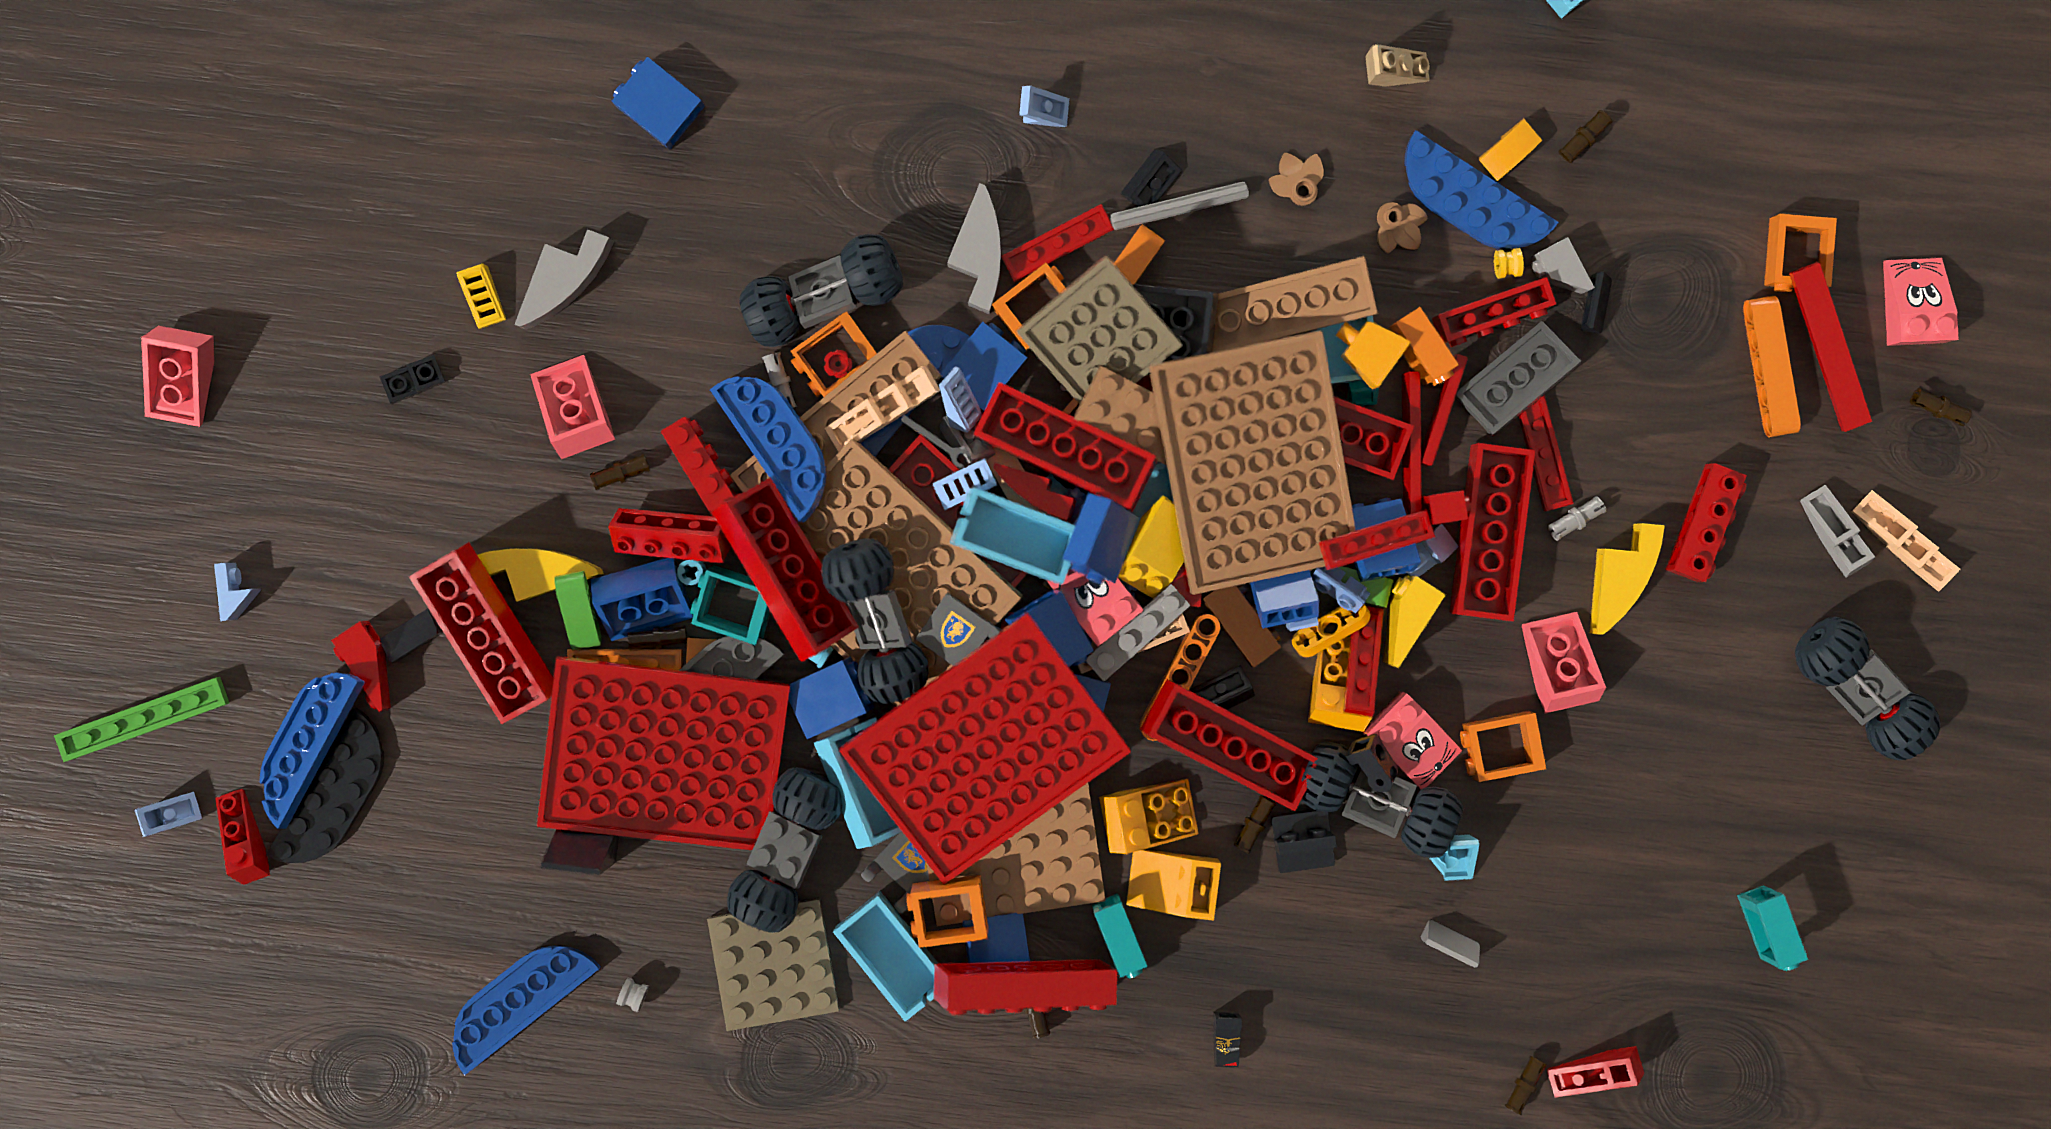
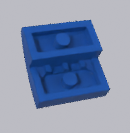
[962,912,1030,963]

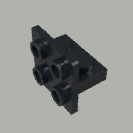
[1271,810,1337,873]

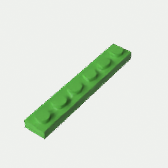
[54,677,230,762]

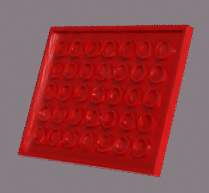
[839,612,1131,884]
[537,656,790,850]

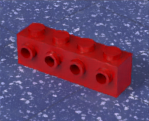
[1432,277,1556,347]
[660,416,741,517]
[1665,463,1747,582]
[608,508,732,563]

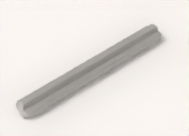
[1111,182,1249,230]

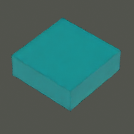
[1347,380,1379,406]

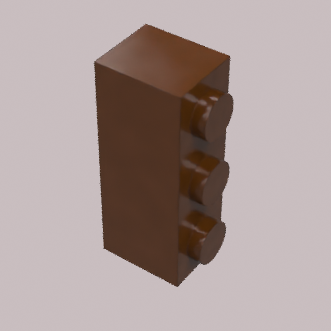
[1201,584,1281,668]

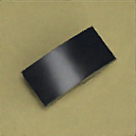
[379,355,445,404]

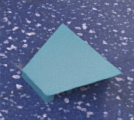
[1430,835,1479,880]

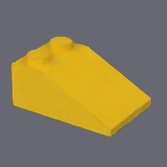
[1118,495,1184,599]
[1383,575,1445,668]

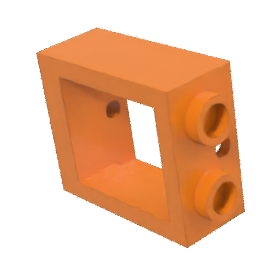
[1764,214,1837,292]
[992,263,1066,353]
[1387,307,1459,386]
[791,312,877,397]
[1460,711,1546,782]
[907,875,989,948]

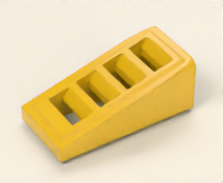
[456,264,506,329]

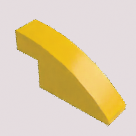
[1590,523,1665,635]
[478,549,604,602]

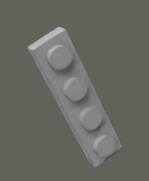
[1086,584,1191,681]

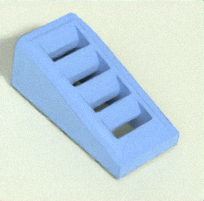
[939,367,982,432]
[933,458,997,510]

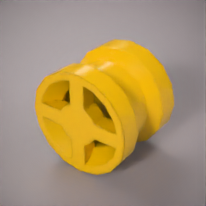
[1494,248,1524,279]

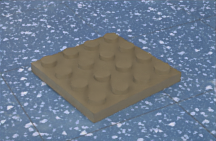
[1017,255,1182,404]
[707,898,840,1031]

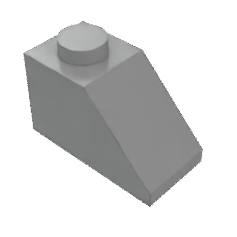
[1531,237,1594,294]

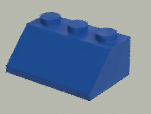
[591,558,693,641]

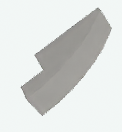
[947,183,1001,314]
[514,229,614,330]

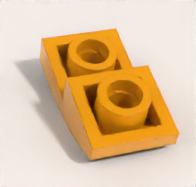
[1479,118,1542,181]

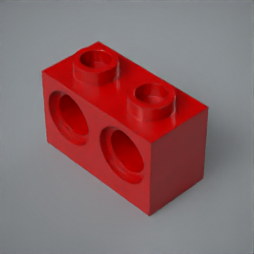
[1422,490,1471,524]

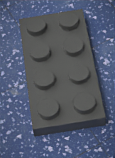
[1455,321,1581,437]

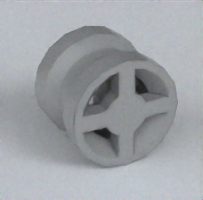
[616,977,649,1013]

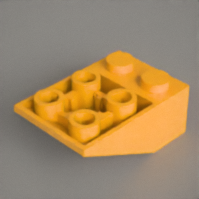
[1308,632,1372,732]
[1099,779,1198,854]
[1126,849,1221,921]

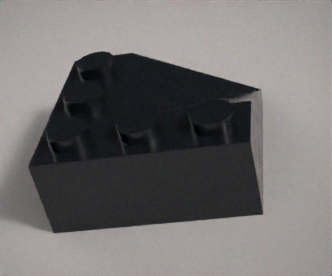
[1132,284,1219,374]

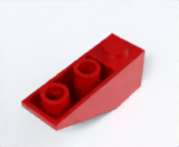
[331,620,391,712]
[215,788,270,885]

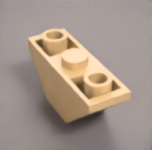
[1365,45,1430,86]

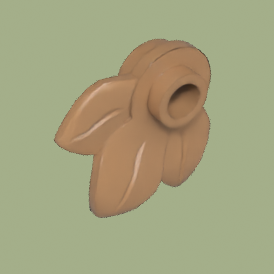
[1269,153,1324,206]
[1377,202,1428,254]

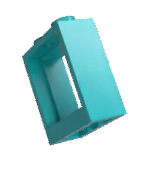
[690,565,771,645]
[1737,885,1808,971]
[1092,893,1147,978]

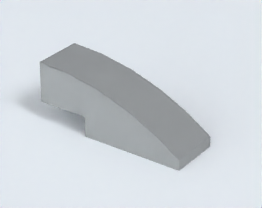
[1800,485,1875,577]

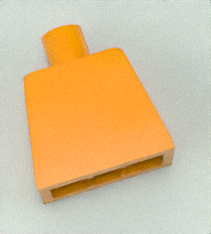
[1335,321,1410,389]

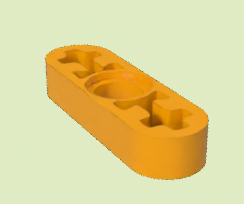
[1292,604,1370,657]

